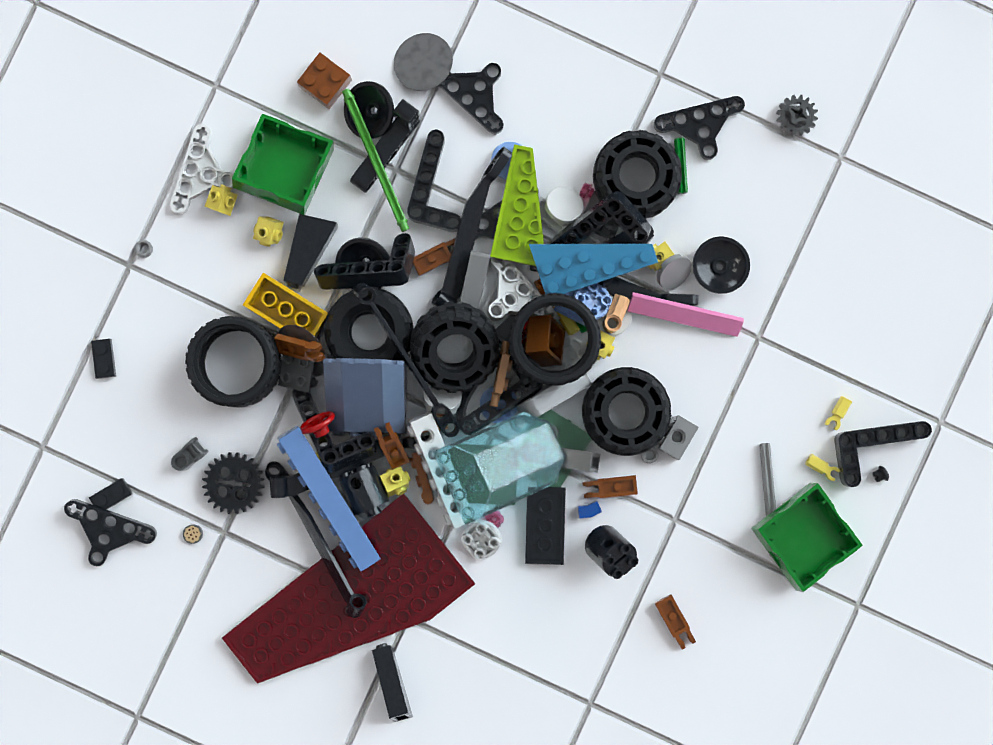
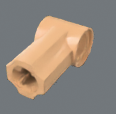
[602,294,630,333]

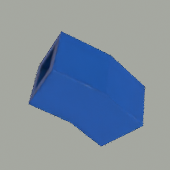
[578,501,602,519]

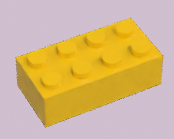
[243,273,328,338]

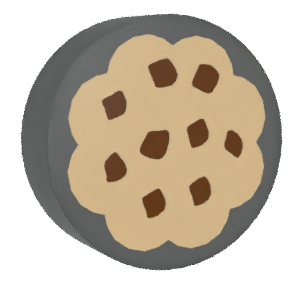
[183,524,203,544]

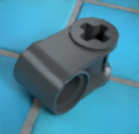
[171,437,209,471]

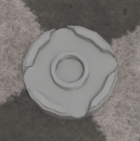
[656,254,692,290]

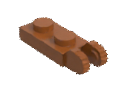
[413,238,455,276]
[274,334,325,362]
[374,422,410,470]
[409,452,434,505]
[582,475,638,498]
[654,594,696,650]

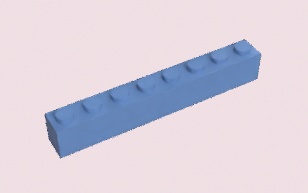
[277,426,381,571]

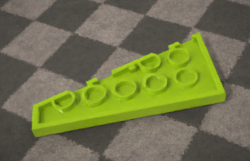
[490,144,544,267]

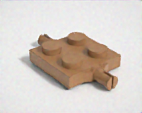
[490,341,512,407]

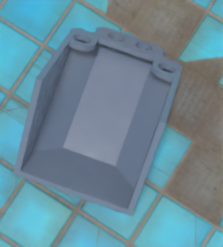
[323,358,408,437]

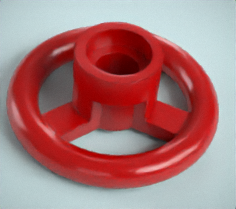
[299,411,335,438]

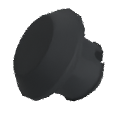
[872,466,889,482]

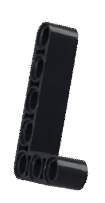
[350,99,421,193]
[407,129,461,232]
[550,191,651,244]
[314,233,415,290]
[292,389,377,473]
[834,421,932,487]

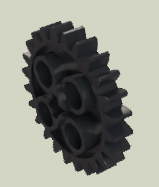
[202,452,265,514]

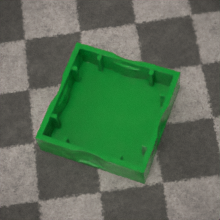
[232,113,334,215]
[751,482,863,592]

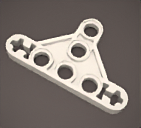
[170,124,233,215]
[486,257,558,321]

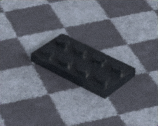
[525,486,566,565]

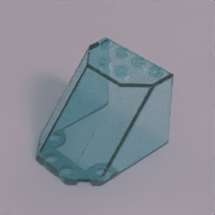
[433,411,566,525]

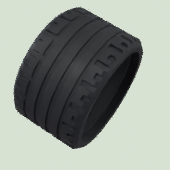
[509,293,601,386]
[185,316,282,408]

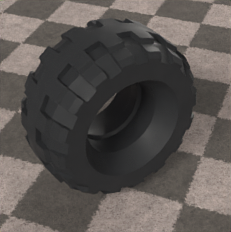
[593,130,682,219]
[324,287,414,361]
[410,302,500,393]
[582,367,672,456]

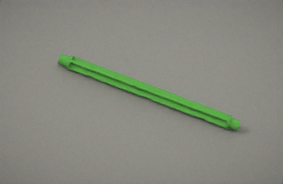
[342,88,410,232]

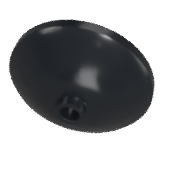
[344,81,394,139]
[692,236,750,294]
[335,237,390,289]

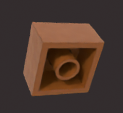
[297,52,352,110]
[524,315,565,367]

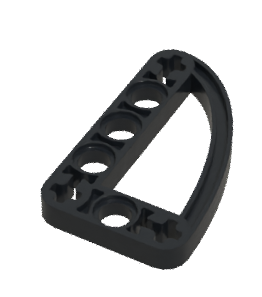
[456,345,542,435]

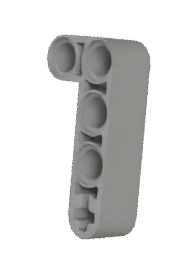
[516,374,592,424]

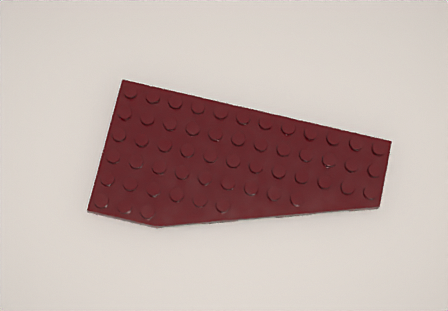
[222,493,476,684]

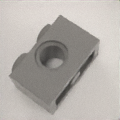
[658,415,699,460]

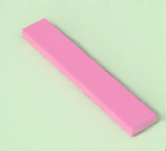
[627,292,744,337]

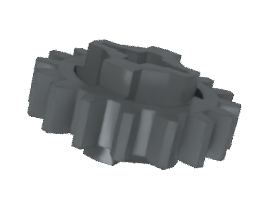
[776,94,818,137]

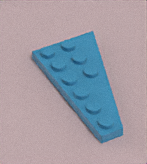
[529,244,658,294]

